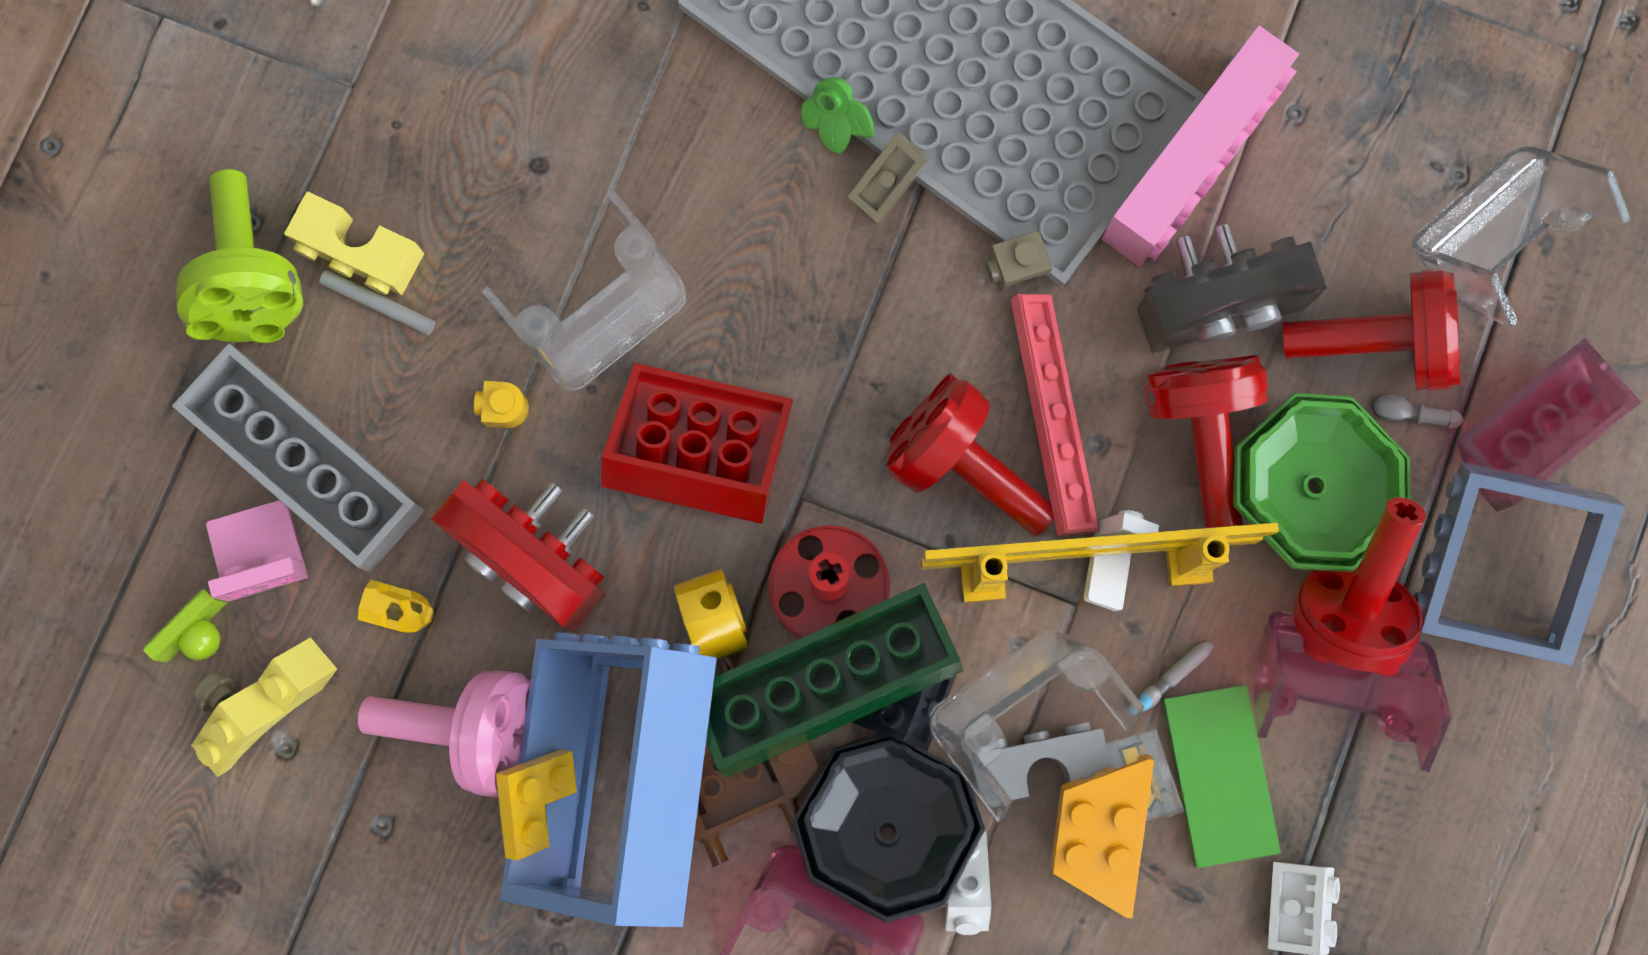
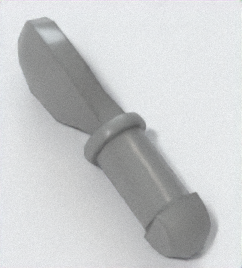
[1373,395,1463,429]

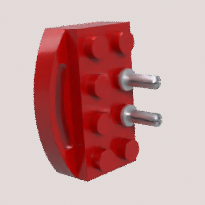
[430,478,605,632]

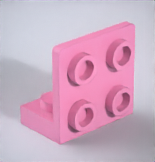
[206,500,308,602]

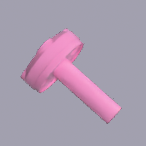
[358,670,531,798]

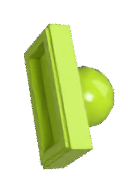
[143,589,228,663]

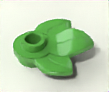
[801,77,875,154]

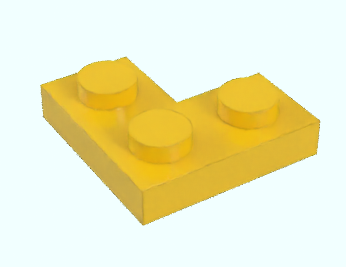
[496,749,577,861]

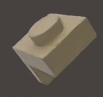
[985,230,1052,292]

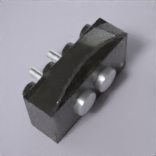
[1137,224,1327,354]

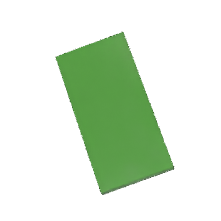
[1162,685,1281,868]

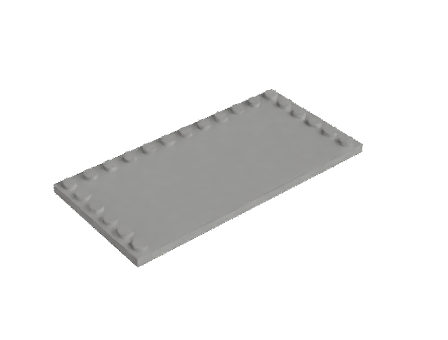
[678,0,1205,288]

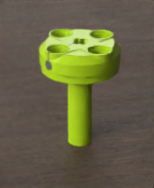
[176,169,303,343]

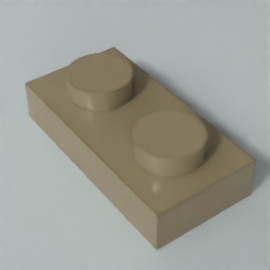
[847,133,930,223]

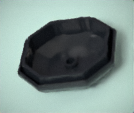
[792,735,985,924]

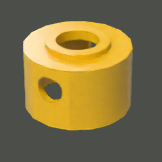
[674,568,749,660]

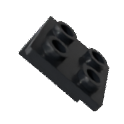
[850,675,956,752]

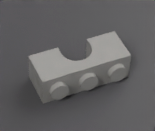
[974,722,1111,805]

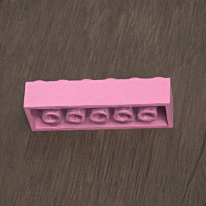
[1101,26,1299,268]

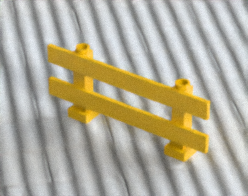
[920,523,1279,603]

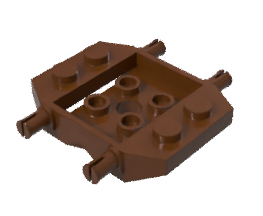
[625,654,819,867]

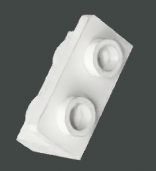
[1268,862,1340,955]

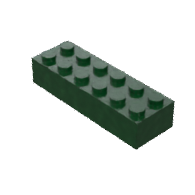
[706,583,963,778]

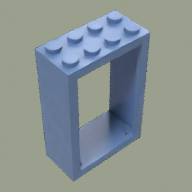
[500,632,716,927]

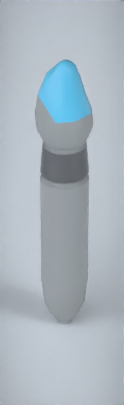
[1134,641,1213,711]

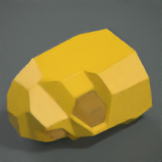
[358,580,434,633]

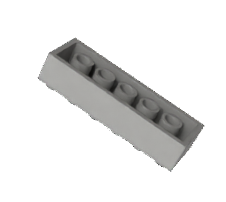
[172,344,425,573]

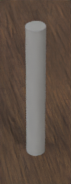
[319,269,435,335]

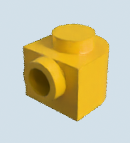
[474,381,529,428]

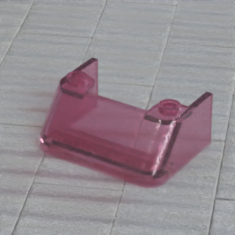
[1253,611,1452,772]
[720,844,924,955]

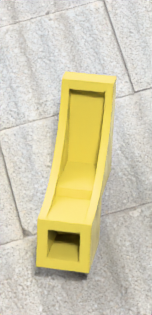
[191,637,337,777]

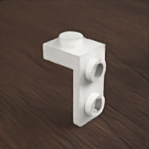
[1084,510,1159,611]
[945,831,991,935]

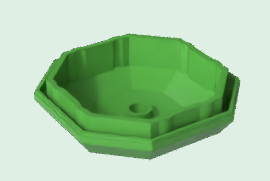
[1233,393,1411,572]

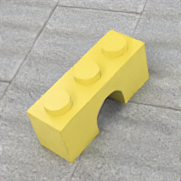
[284,191,424,296]

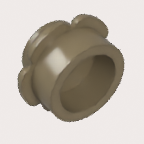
[194,673,235,712]

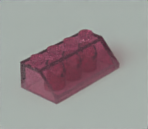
[1456,338,1641,512]

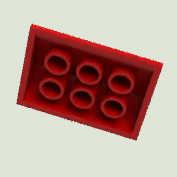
[601,363,793,524]

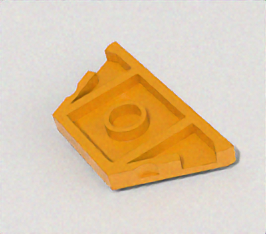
[1050,754,1154,918]

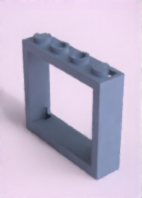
[1414,462,1625,666]

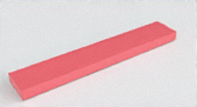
[1010,294,1100,536]

